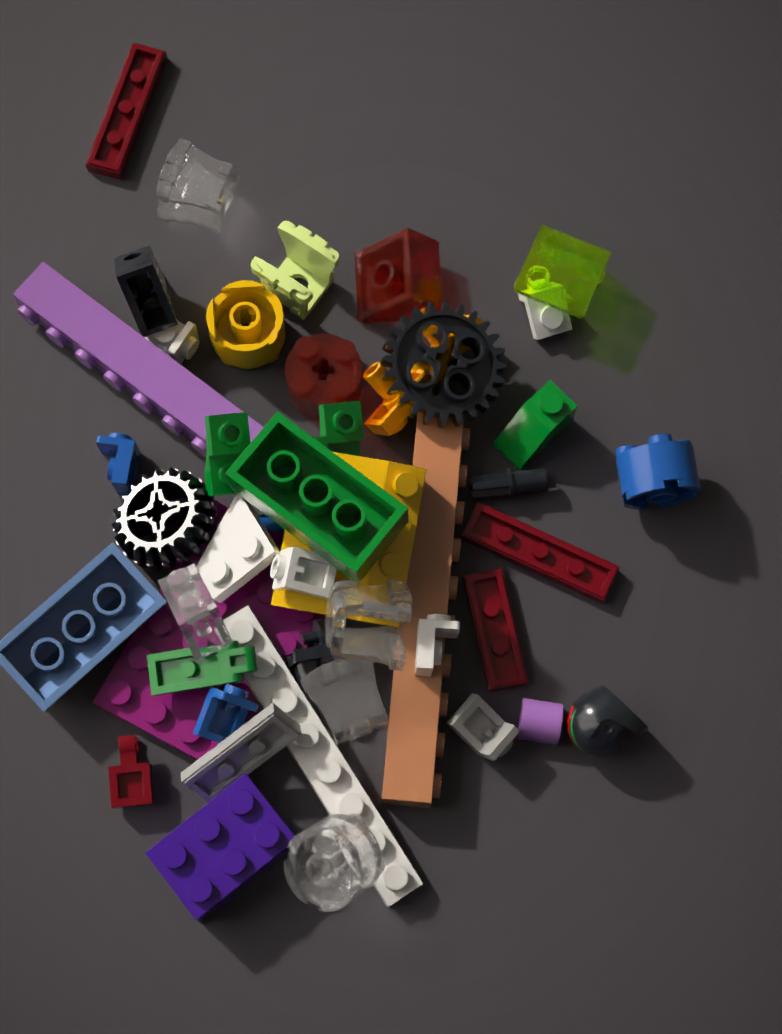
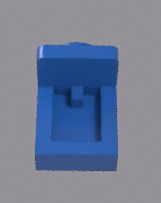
[193,684,259,743]

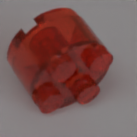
[285,334,362,422]

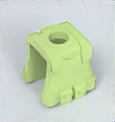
[250,221,339,320]

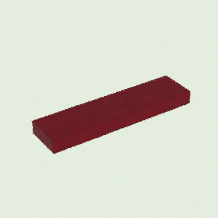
[85,42,167,180]
[461,502,620,604]

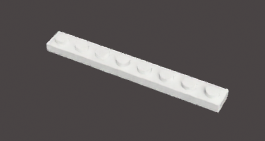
[213,606,423,907]

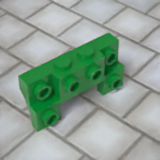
[204,401,364,496]

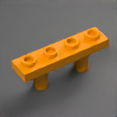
[363,307,483,436]

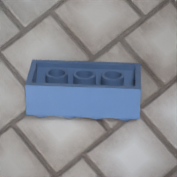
[0,542,167,712]

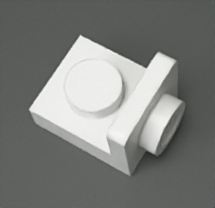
[145,321,200,365]
[270,546,337,599]
[415,614,460,677]

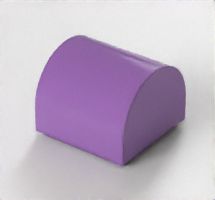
[517,698,563,745]

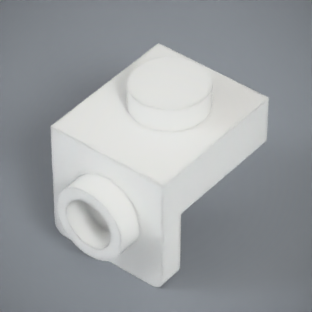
[518,279,572,340]

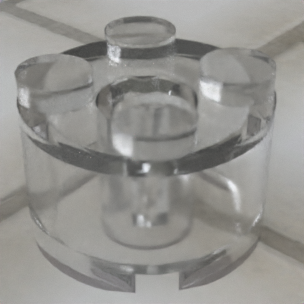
[284,813,385,912]

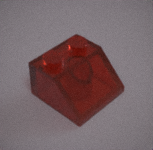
[355,228,442,323]

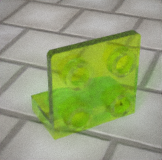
[513,225,611,318]

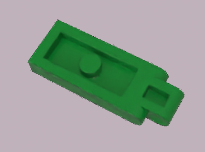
[147,640,258,696]

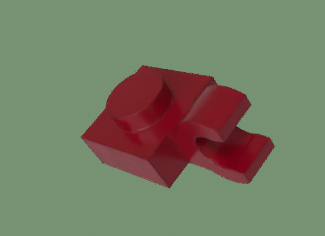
[108,735,154,809]

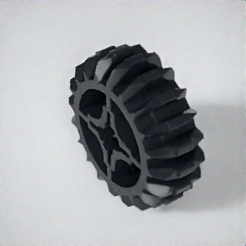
[111,467,219,572]

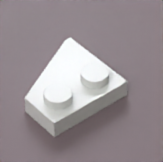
[195,494,280,603]

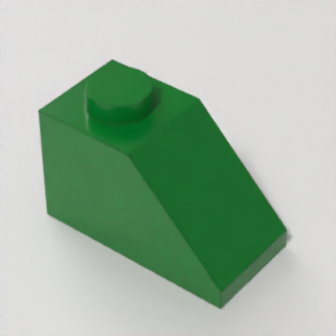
[493,380,578,471]

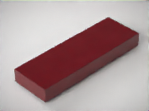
[463,568,528,692]

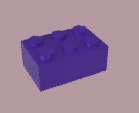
[145,773,299,923]

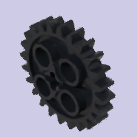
[380,301,507,428]

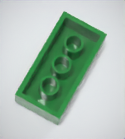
[225,411,409,585]

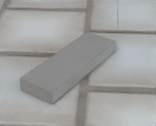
[181,703,302,802]

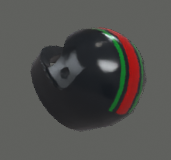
[567,685,649,757]

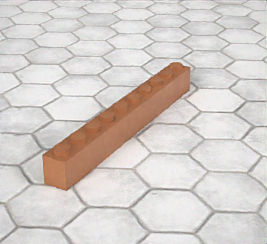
[381,412,470,808]

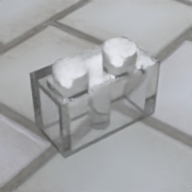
[158,563,233,661]

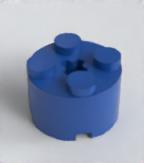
[615,434,701,510]

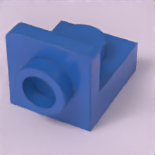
[96,433,141,496]

